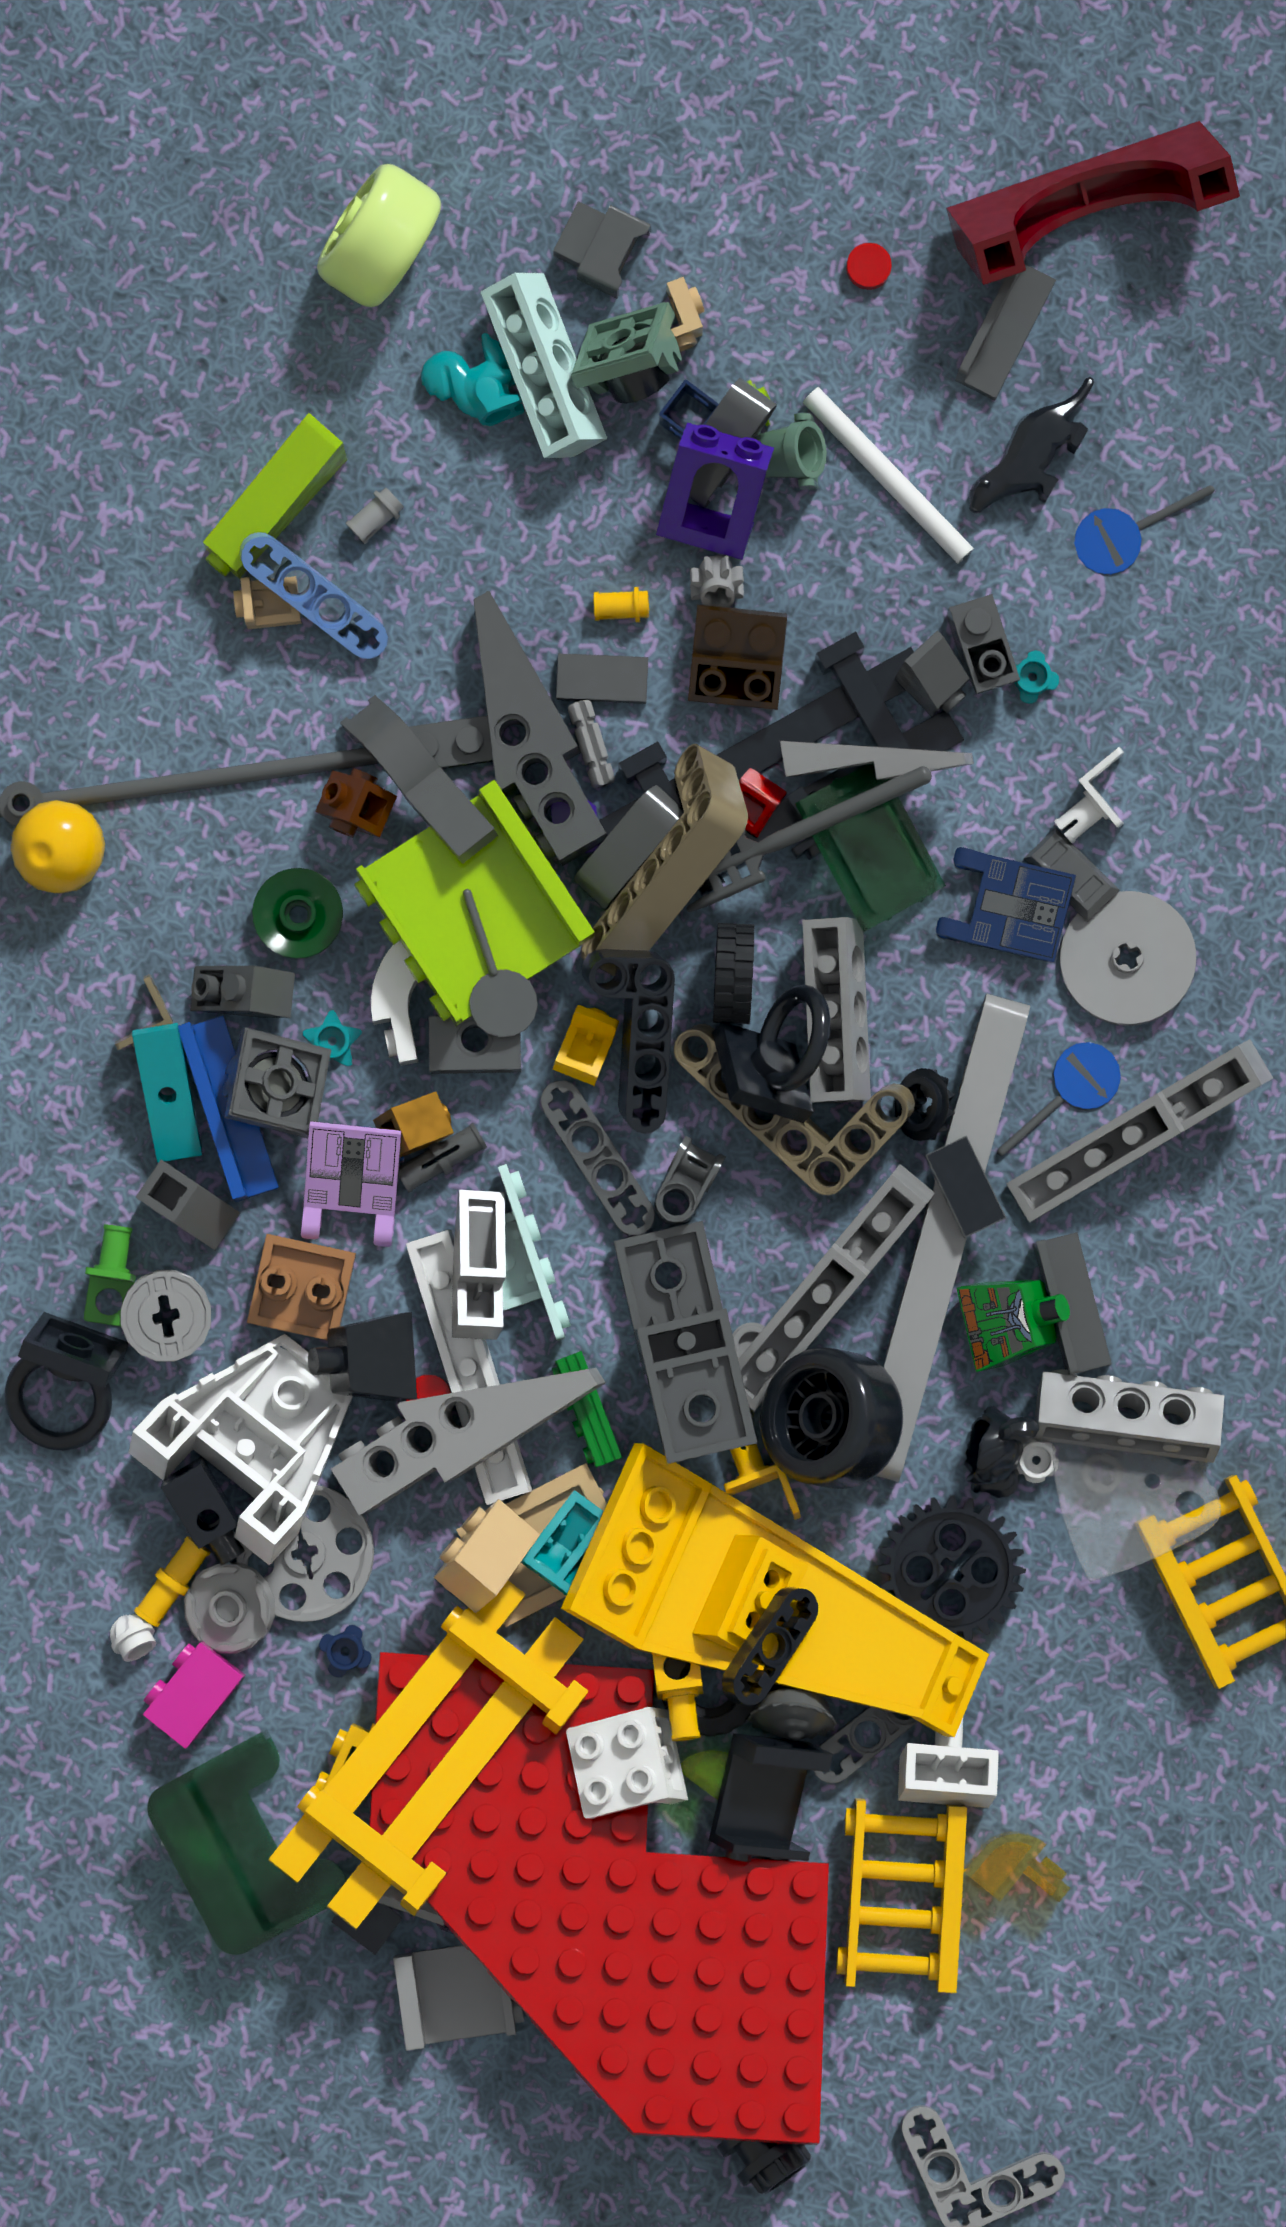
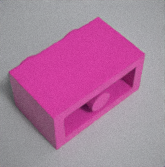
[143,1641,246,1749]

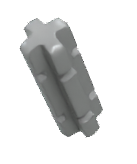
[568,700,615,788]

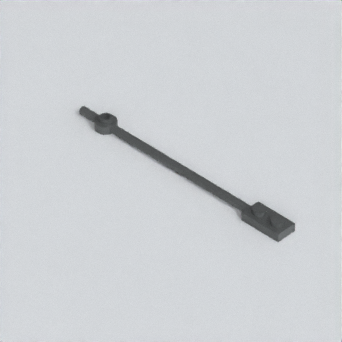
[0,715,493,827]

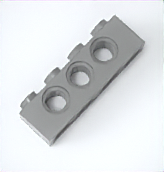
[802,917,871,1103]
[1033,1369,1225,1463]

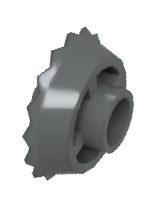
[747,1685,838,1741]

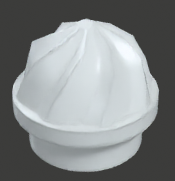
[110,1615,156,1662]

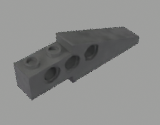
[473,591,608,866]

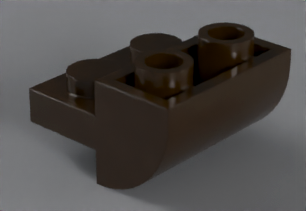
[688,604,787,710]

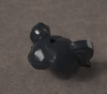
[964,1406,1040,1498]

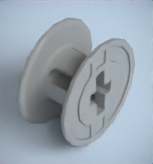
[121,1270,211,1362]

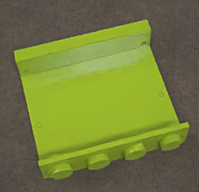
[354,779,595,1026]

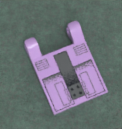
[301,1121,401,1247]

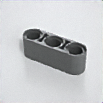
[668,378,777,508]
[574,785,684,911]

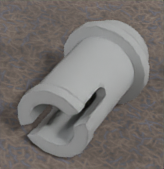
[346,487,404,544]

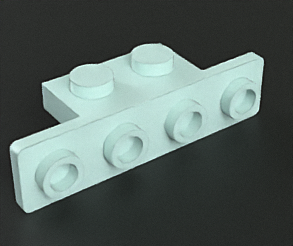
[498,1164,571,1341]

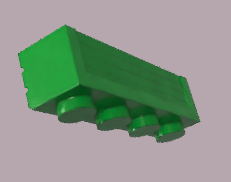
[552,1351,622,1468]

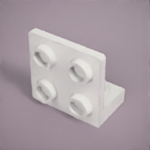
[566,1707,688,1819]

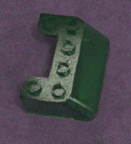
[147,1729,347,1955]

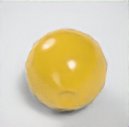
[11,800,105,894]

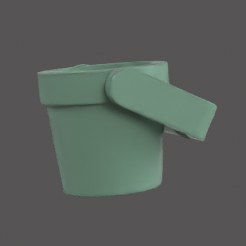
[756,413,827,490]

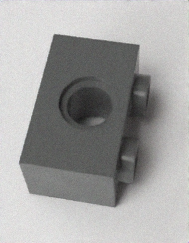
[429,1015,521,1074]

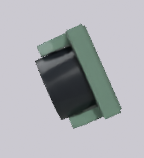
[571,302,682,404]

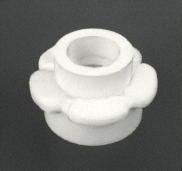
[1017,1438,1059,1483]

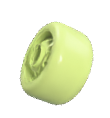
[317,164,441,307]

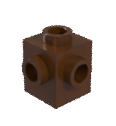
[315,768,397,838]

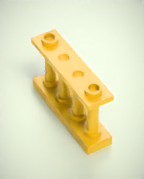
[1134,1475,1286,1689]
[836,1798,967,1993]

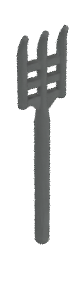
[686,766,932,912]

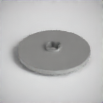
[1060,891,1196,1026]

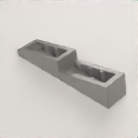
[780,741,974,779]

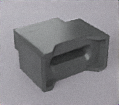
[553,201,651,299]

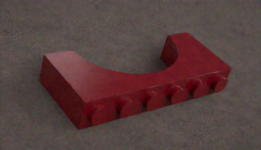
[946,121,1240,285]

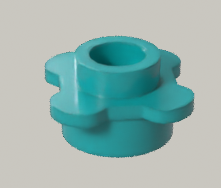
[1014,650,1059,704]

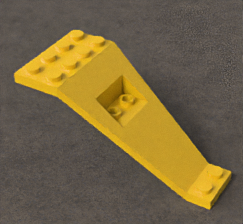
[561,1443,989,1737]

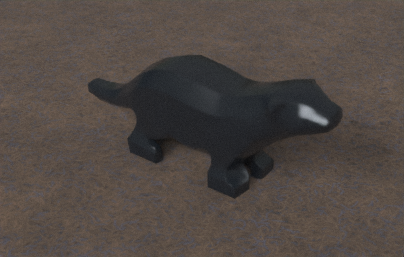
[969,377,1094,513]

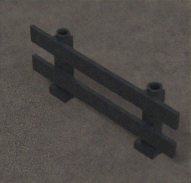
[599,631,964,895]

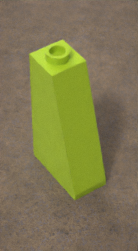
[203,413,347,579]

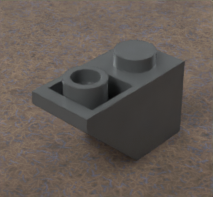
[946,594,1020,695]
[190,966,295,1018]
[135,1160,241,1251]

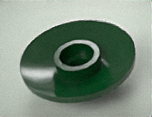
[252,868,343,959]

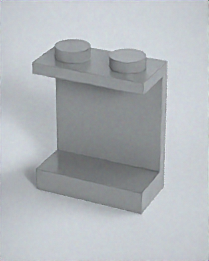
[393,1945,524,2051]

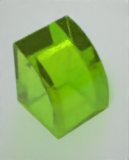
[680,1748,729,1800]

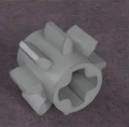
[690,555,744,608]

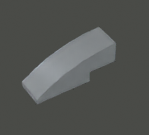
[452,1190,506,1340]

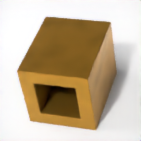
[373,1091,454,1158]

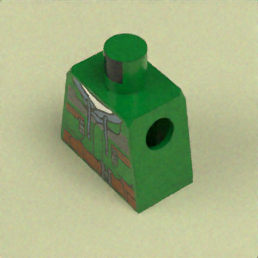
[957,1280,1070,1372]

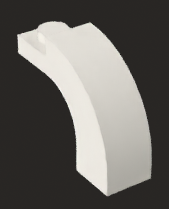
[371,941,418,1066]

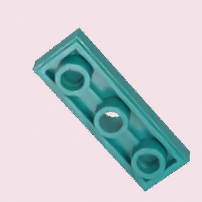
[132,1023,202,1163]

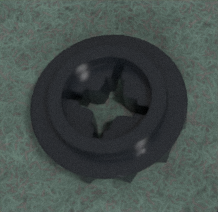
[895,1068,955,1141]

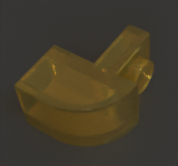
[964,1831,1070,1902]

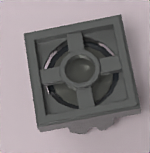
[222,1027,331,1139]

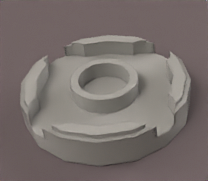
[184,1562,275,1654]

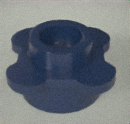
[319,1625,372,1678]

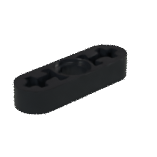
[722,1587,818,1705]

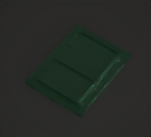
[795,763,946,932]

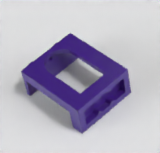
[656,422,774,560]

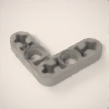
[901,2105,1065,2227]

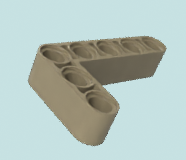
[581,744,748,976]
[674,1024,915,1196]

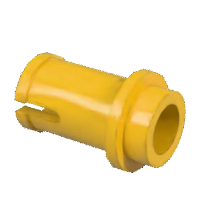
[594,587,649,623]

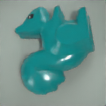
[421,333,525,426]

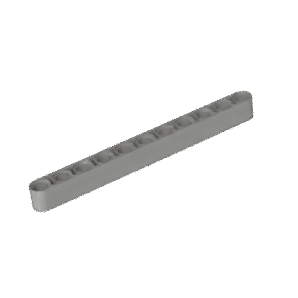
[877,993,1030,1482]

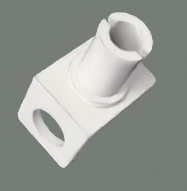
[1054,747,1124,843]

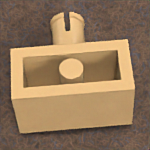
[434,1499,540,1613]

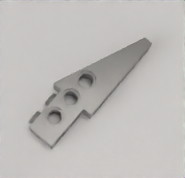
[1006,1039,1273,1223]
[738,1164,935,1411]
[331,1368,606,1516]

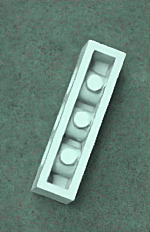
[481,273,607,458]

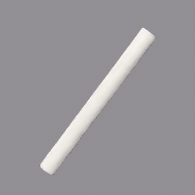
[803,387,974,564]

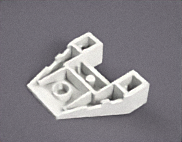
[129,1334,353,1565]

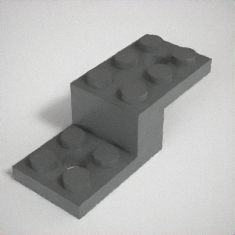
[613,1221,757,1464]

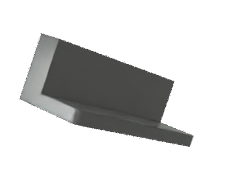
[955,256,1056,401]
[1033,1232,1112,1375]

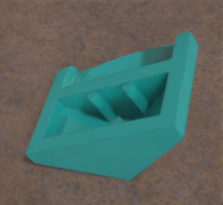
[521,1490,604,1595]

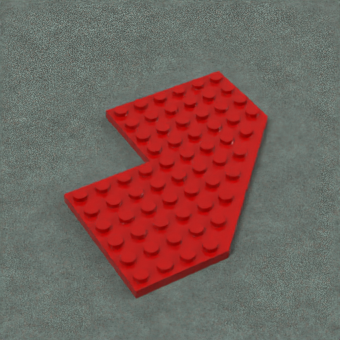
[369,1652,829,2145]

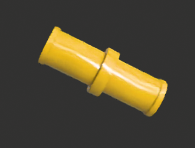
[134,1536,211,1627]

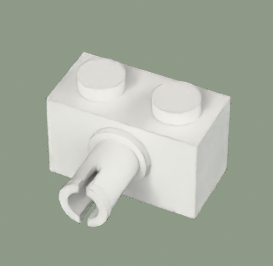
[898,1714,999,1808]

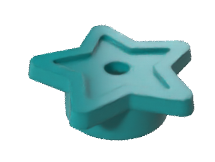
[303,1010,362,1066]

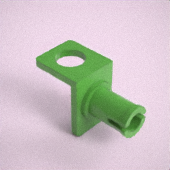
[84,1224,136,1326]

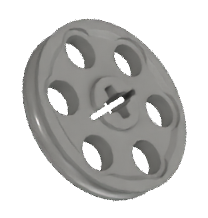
[236,1485,374,1622]

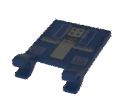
[936,847,1076,964]

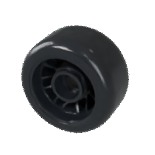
[760,1348,903,1489]

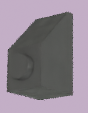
[895,630,969,717]

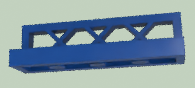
[178,1015,279,1202]

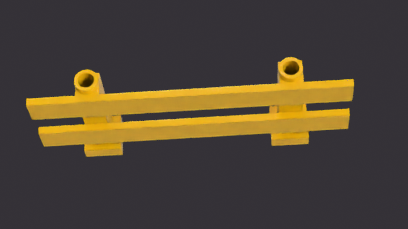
[268,1580,589,1929]

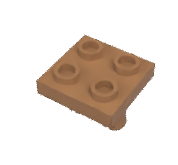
[247,1234,356,1341]

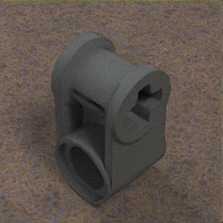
[655,1136,726,1226]

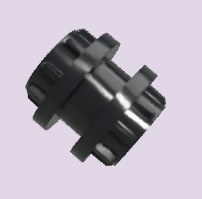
[717,2140,811,2194]

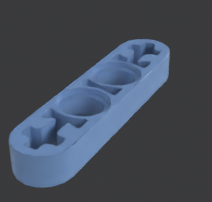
[239,532,388,659]

